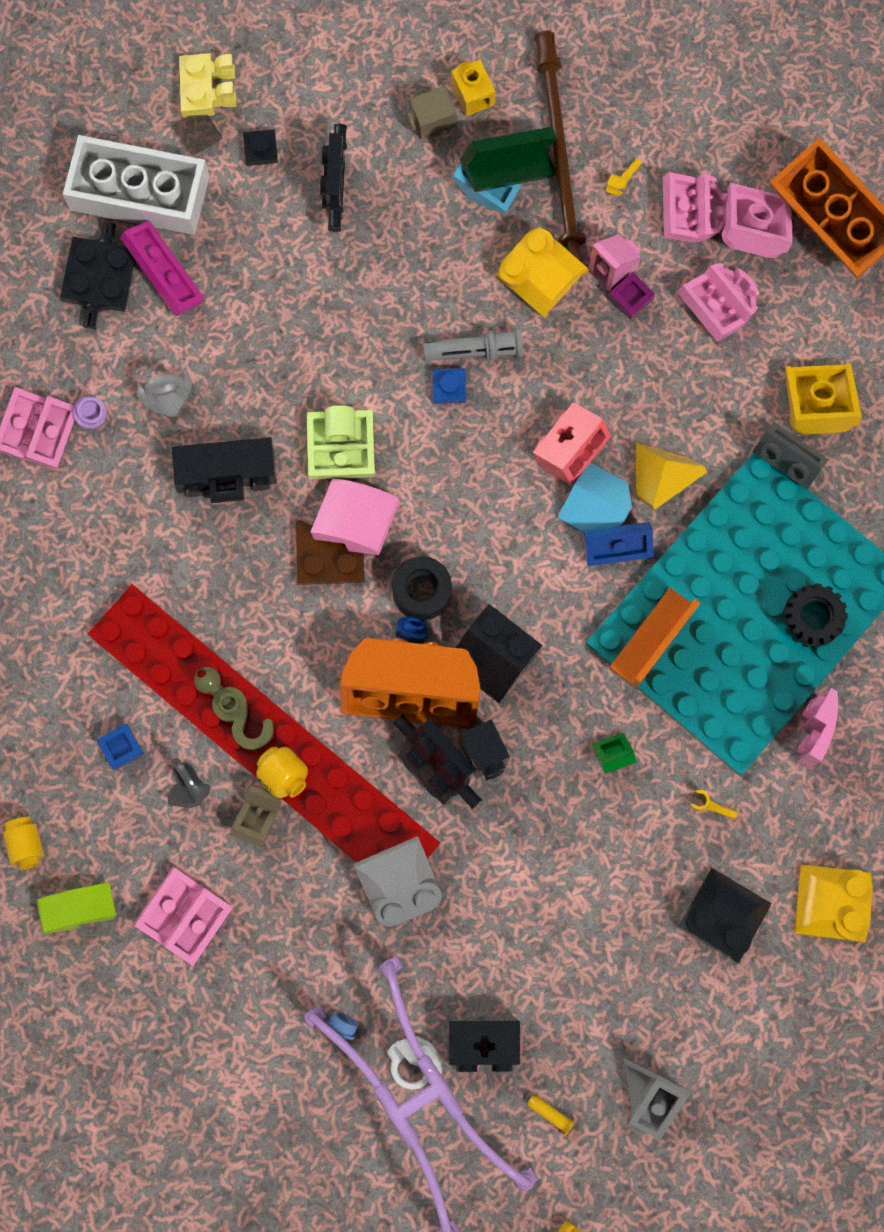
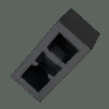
[459,719,510,781]
[449,1021,520,1072]

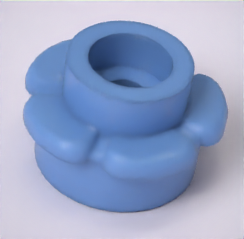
[325,1011,359,1041]

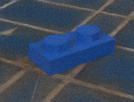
[584,522,654,566]

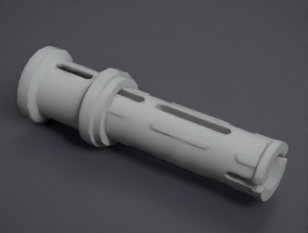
[423,328,523,362]

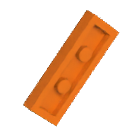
[609,588,701,689]

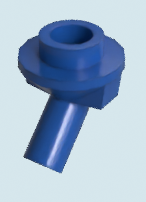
[395,616,429,644]

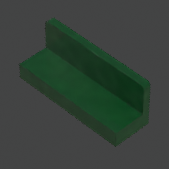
[460,127,558,192]

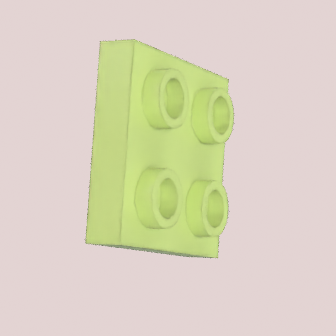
[307,406,375,480]

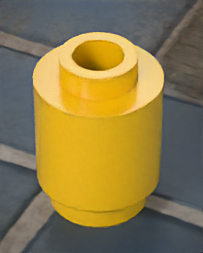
[3,816,45,870]

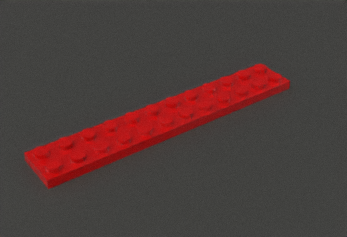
[87,584,441,862]

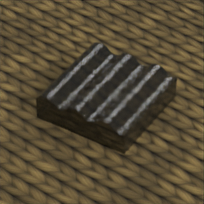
[172,114,222,157]

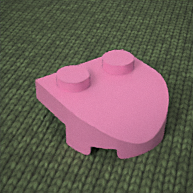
[663,172,728,243]
[677,263,759,342]

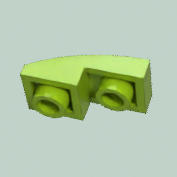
[37,882,116,934]

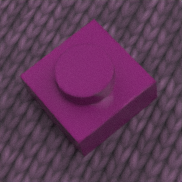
[608,272,655,320]

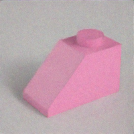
[588,234,641,292]

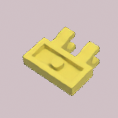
[179,53,237,118]

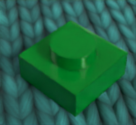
[592,733,637,774]

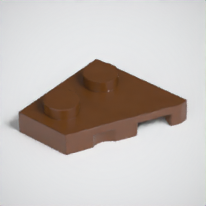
[296,520,365,585]

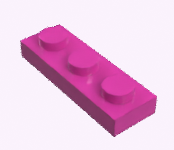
[120,220,205,316]

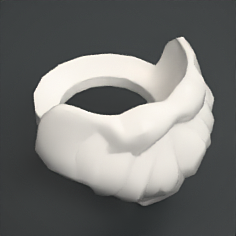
[387,1036,442,1090]

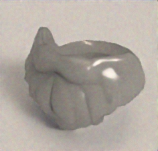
[137,373,192,417]

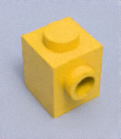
[451,59,496,116]

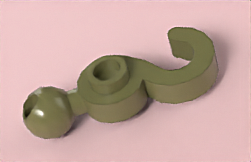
[194,667,274,751]

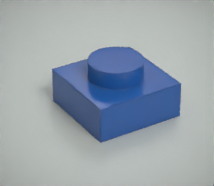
[432,369,466,404]
[97,723,144,771]

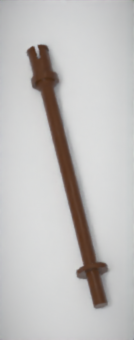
[535,30,586,263]

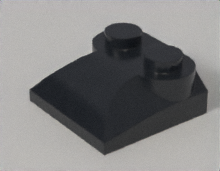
[678,868,772,964]

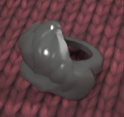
[168,757,211,808]

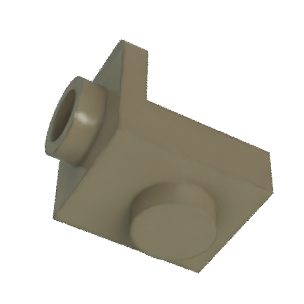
[230,786,281,848]

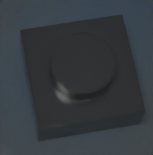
[243,129,278,166]

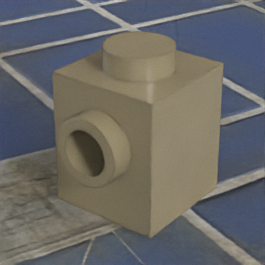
[406,86,457,139]

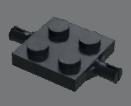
[320,123,347,232]
[60,221,136,329]
[392,714,483,809]

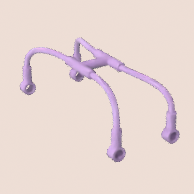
[302,955,538,1232]

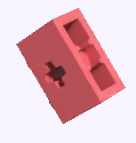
[533,402,611,486]

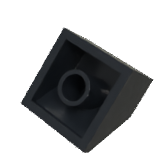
[456,604,543,703]

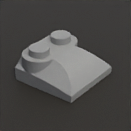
[354,836,442,927]

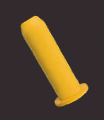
[527,1095,576,1137]

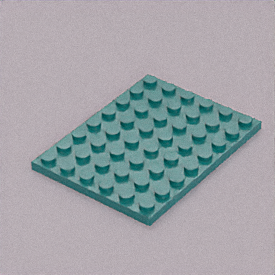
[585,453,884,777]

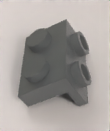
[752,422,829,489]

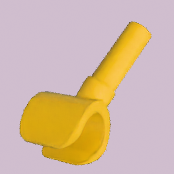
[606,159,642,196]
[690,790,738,820]

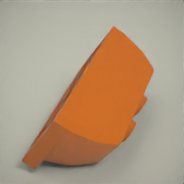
[769,137,884,279]
[340,638,480,729]

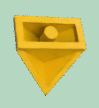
[636,443,707,510]

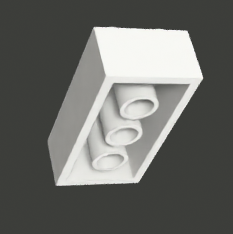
[63,135,210,235]

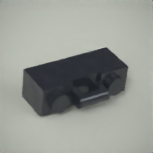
[172,437,277,503]

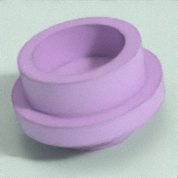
[73,396,106,429]

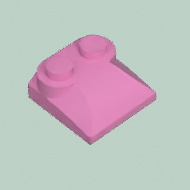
[721,183,793,258]

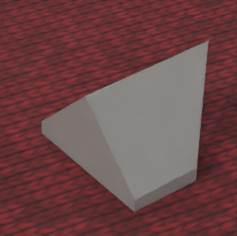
[623,1058,690,1140]

